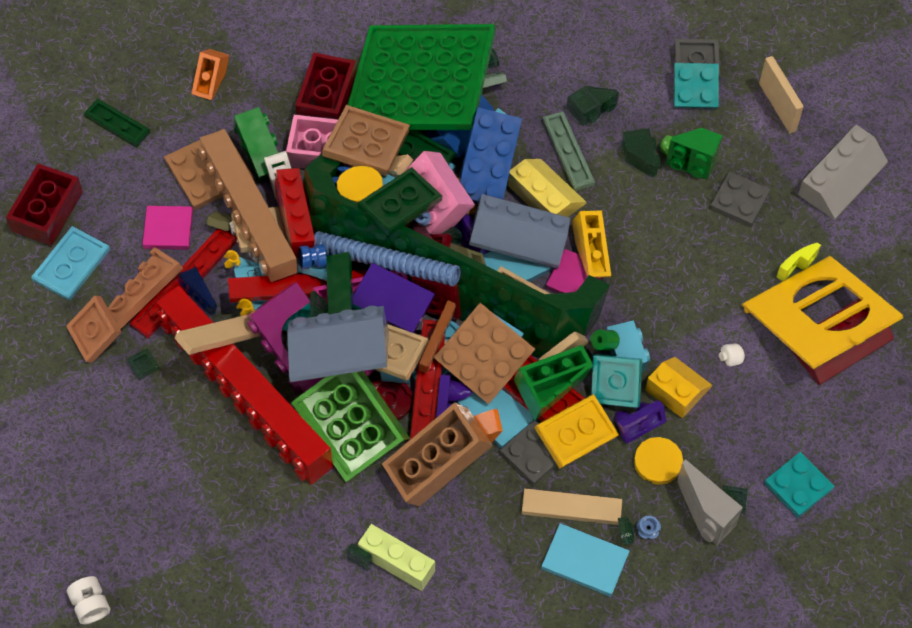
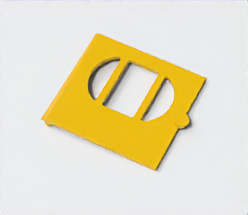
[742,256,903,369]

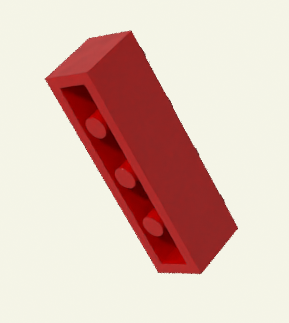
[274,168,315,259]

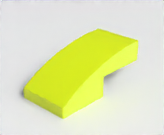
[777,243,821,281]

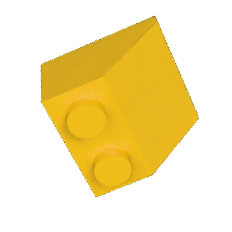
[645,357,712,419]

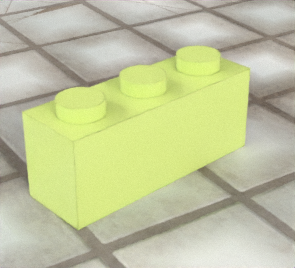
[358,524,435,591]

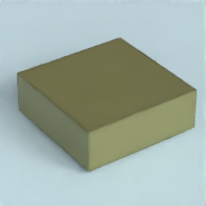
[207,211,232,231]

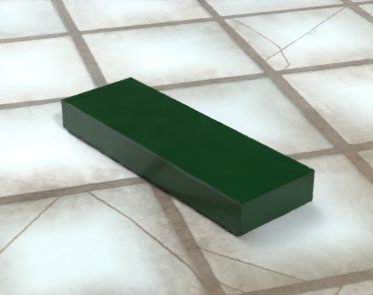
[84,98,150,148]
[326,252,353,314]

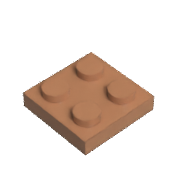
[66,296,121,363]

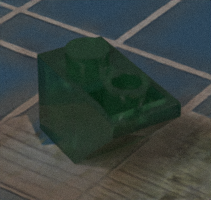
[567,86,619,126]
[621,128,661,178]

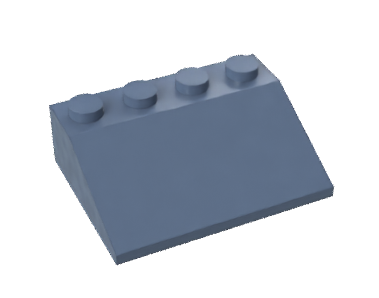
[287,306,389,382]

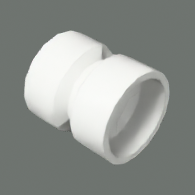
[66,576,111,624]

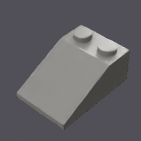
[677,459,743,545]

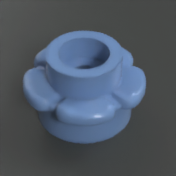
[636,516,661,539]

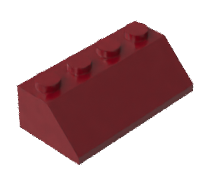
[790,298,894,386]

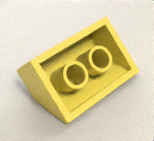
[508,159,586,217]

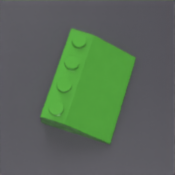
[291,371,410,482]

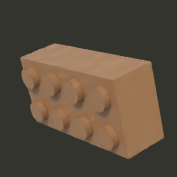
[382,403,493,506]

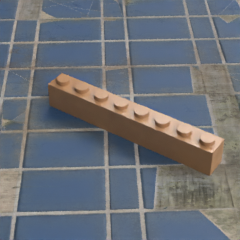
[198,129,297,282]

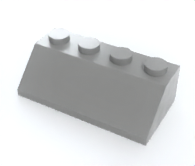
[798,125,888,220]

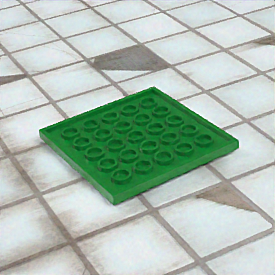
[348,24,496,130]

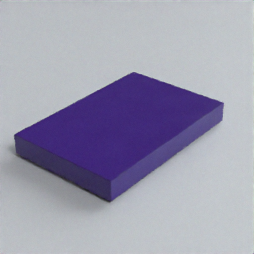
[353,263,435,333]

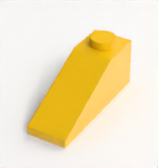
[572,211,611,278]

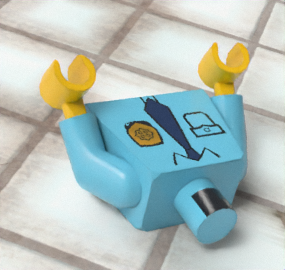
[224,250,268,316]

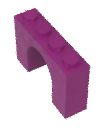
[246,282,325,394]

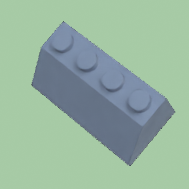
[469,194,570,269]

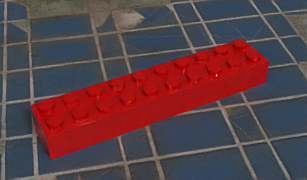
[156,286,334,485]

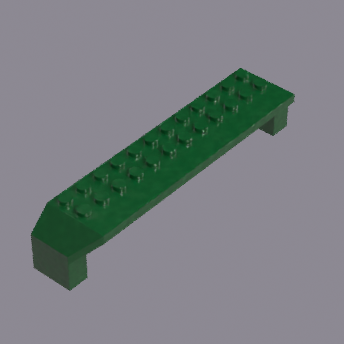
[303,153,610,358]

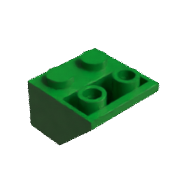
[666,128,723,180]

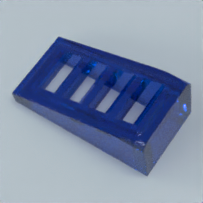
[178,267,217,316]

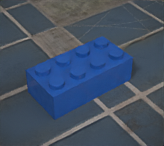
[459,107,522,205]

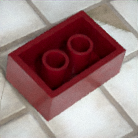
[295,52,357,120]
[6,163,83,246]

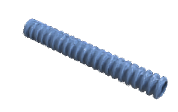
[314,231,460,286]

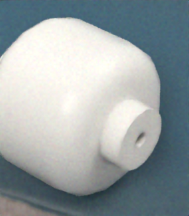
[719,343,745,366]

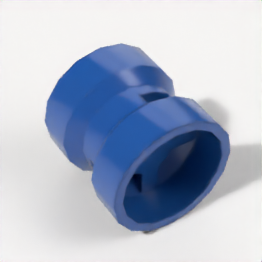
[299,244,326,269]

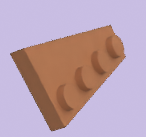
[108,247,183,329]

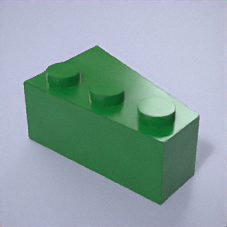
[233,107,284,183]
[514,345,593,421]

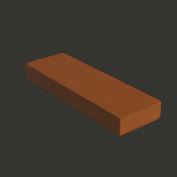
[418,301,456,373]

